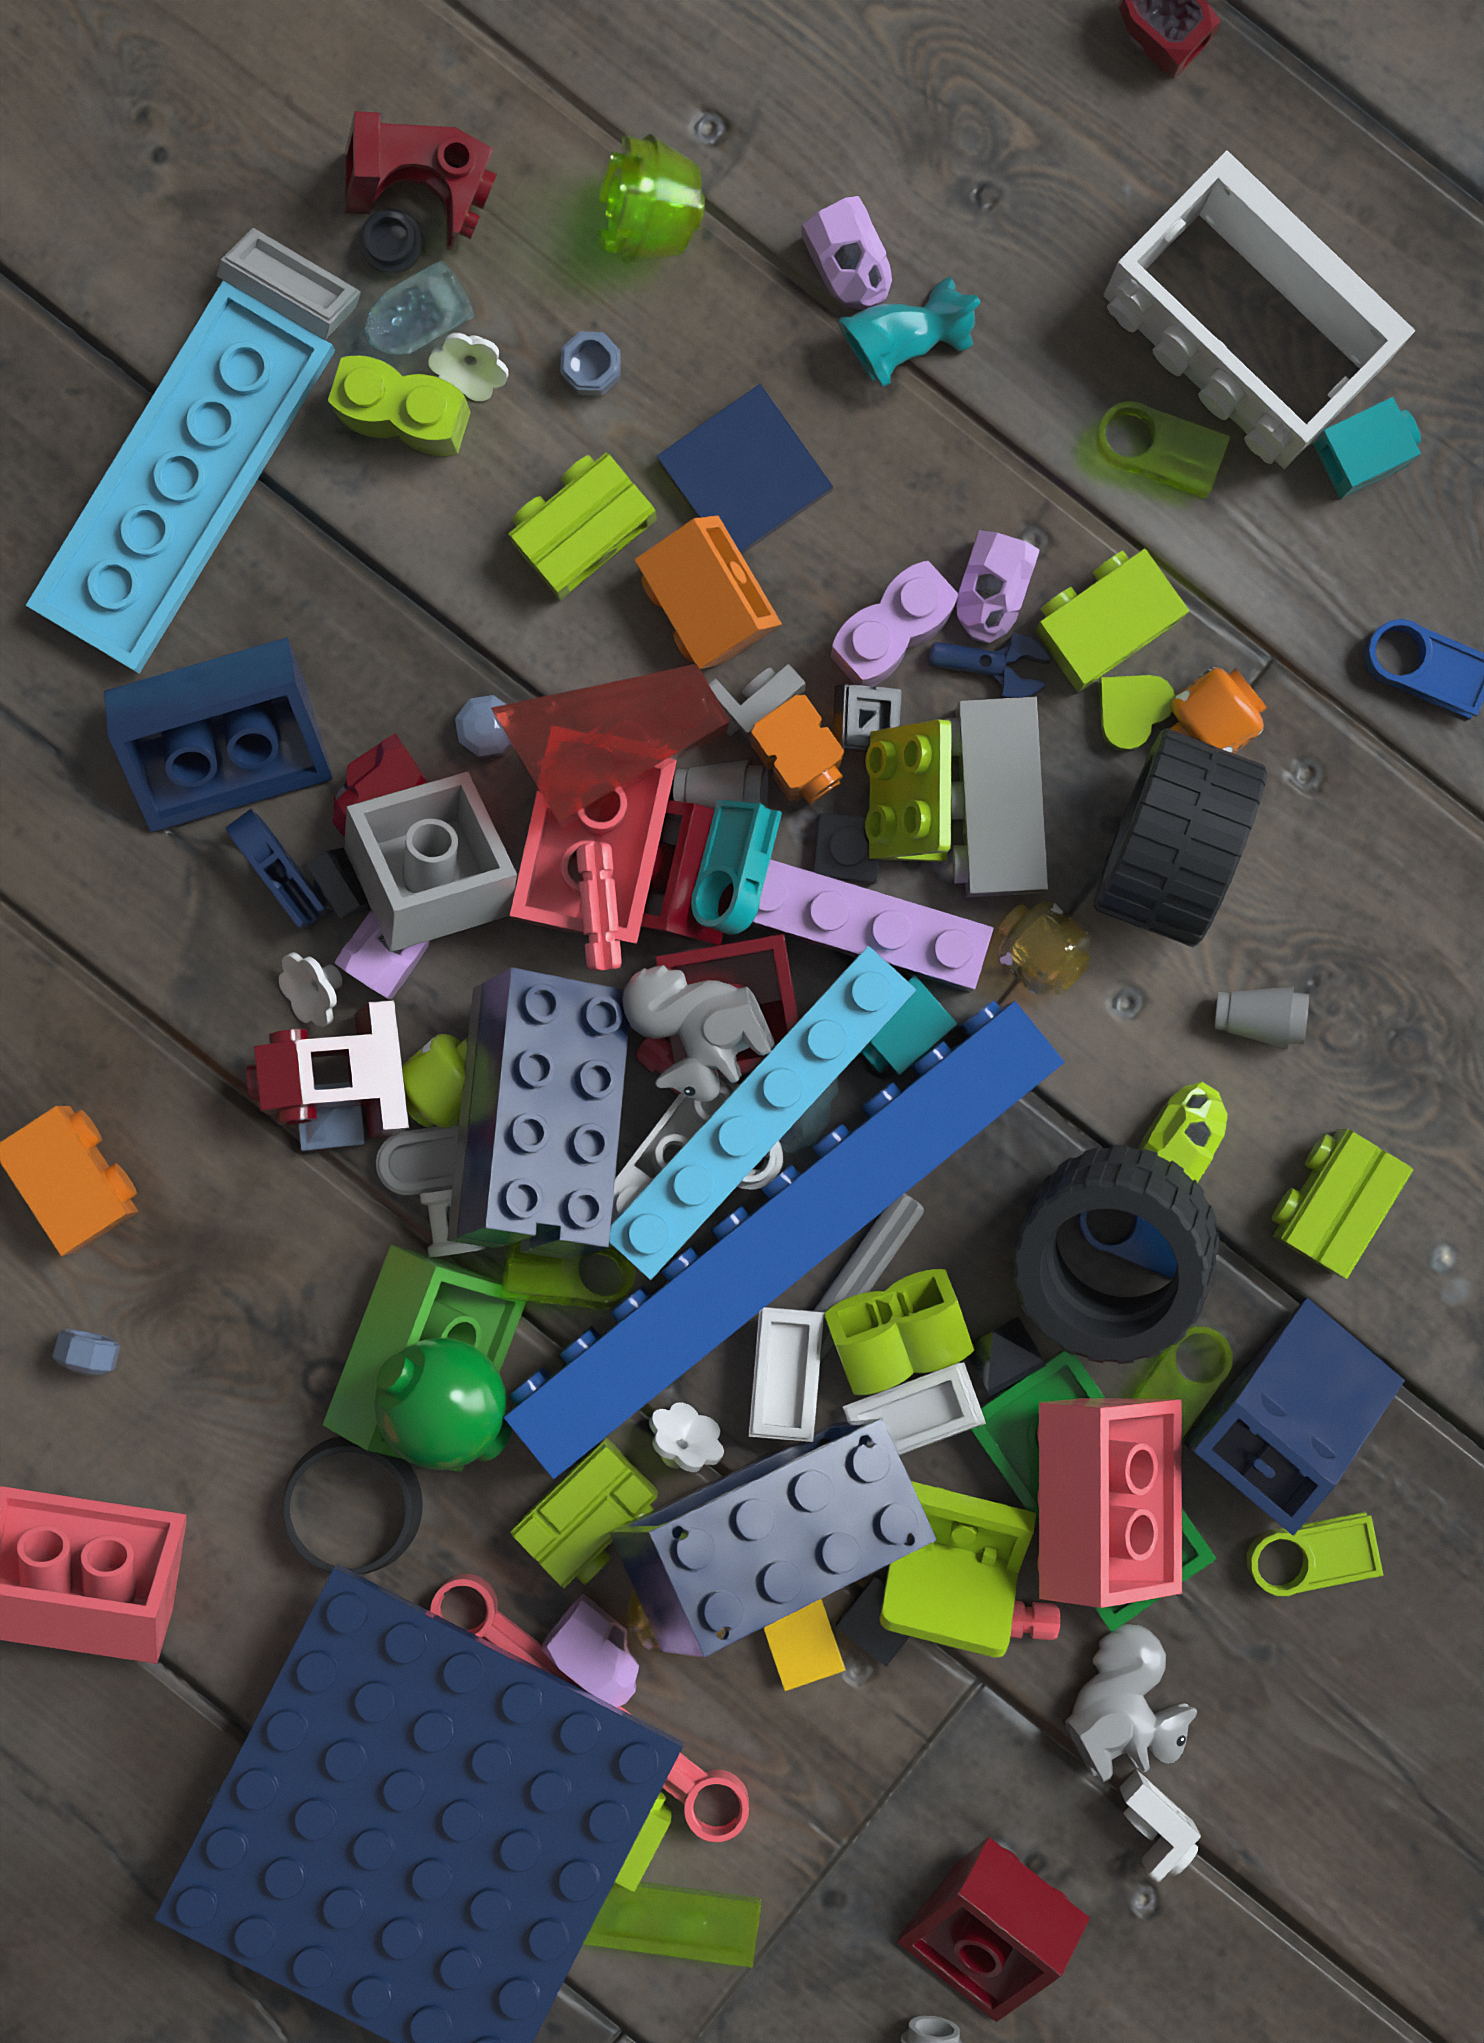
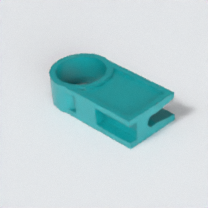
[691,799,782,935]

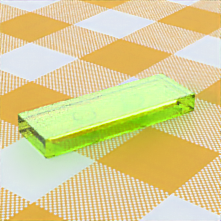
[583,1881,761,1968]

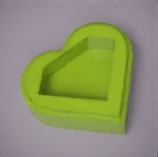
[1099,675,1175,752]

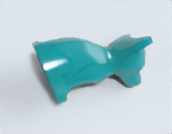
[837,277,981,387]

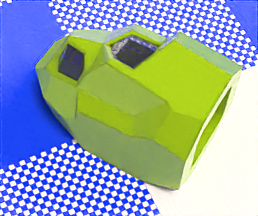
[1137,1082,1228,1182]

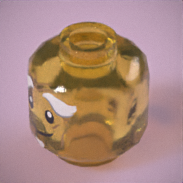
[997,901,1093,996]

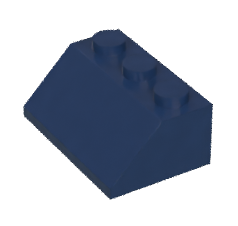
[104,637,333,832]

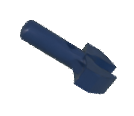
[928,633,1051,699]

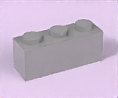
[945,697,1048,898]

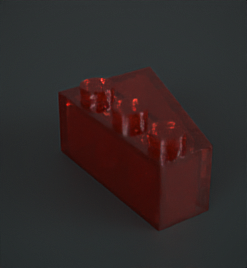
[491,664,730,829]

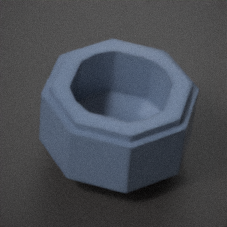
[560,331,621,396]
[455,695,519,759]
[52,1328,121,1376]

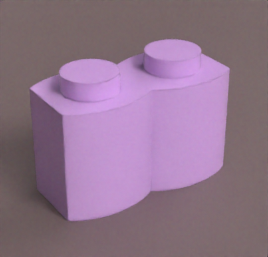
[830,561,958,687]

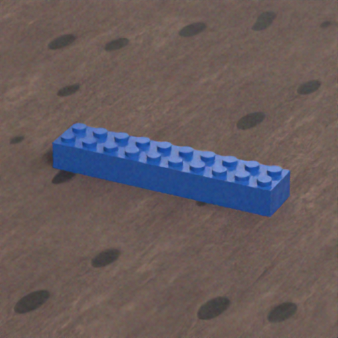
[504,1000,1065,1479]

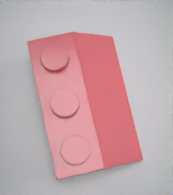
[510,726,678,944]
[1037,1398,1182,1608]
[0,1486,187,1664]

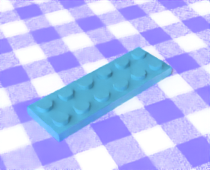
[26,280,335,674]

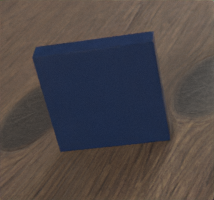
[657,384,833,555]

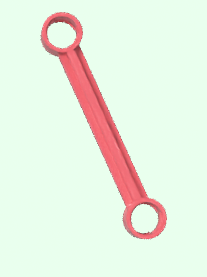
[430,1574,749,1842]

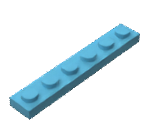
[609,946,916,1280]

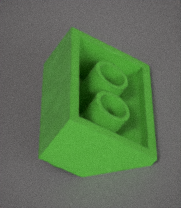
[323,1245,529,1473]

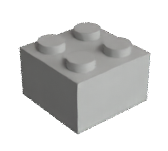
[344,771,517,952]

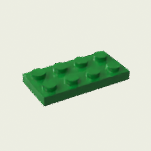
[971,1349,1217,1632]

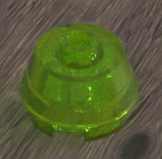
[597,134,705,264]

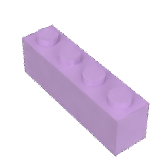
[732,860,994,992]

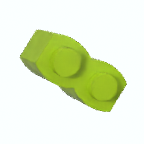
[328,356,471,456]
[824,1269,974,1395]

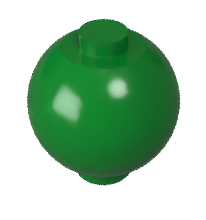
[374,1338,512,1470]

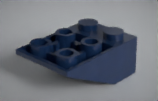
[1183,1297,1405,1536]

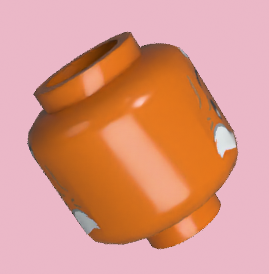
[1169,667,1267,754]

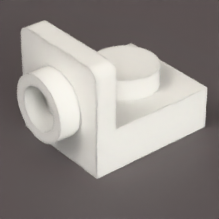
[1119,1769,1201,1883]

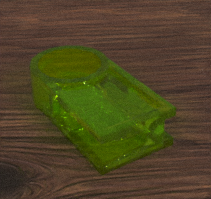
[1095,401,1231,499]
[502,1240,635,1310]
[1131,1325,1232,1439]

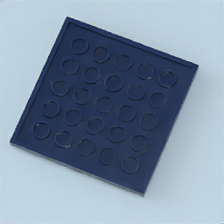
[154,1564,683,2043]

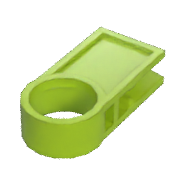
[1247,1512,1384,1596]

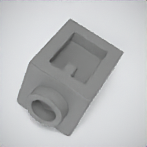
[705,664,806,742]

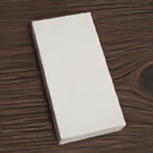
[749,1307,824,1442]
[843,1363,986,1456]

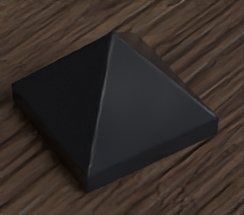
[968,1317,1047,1396]

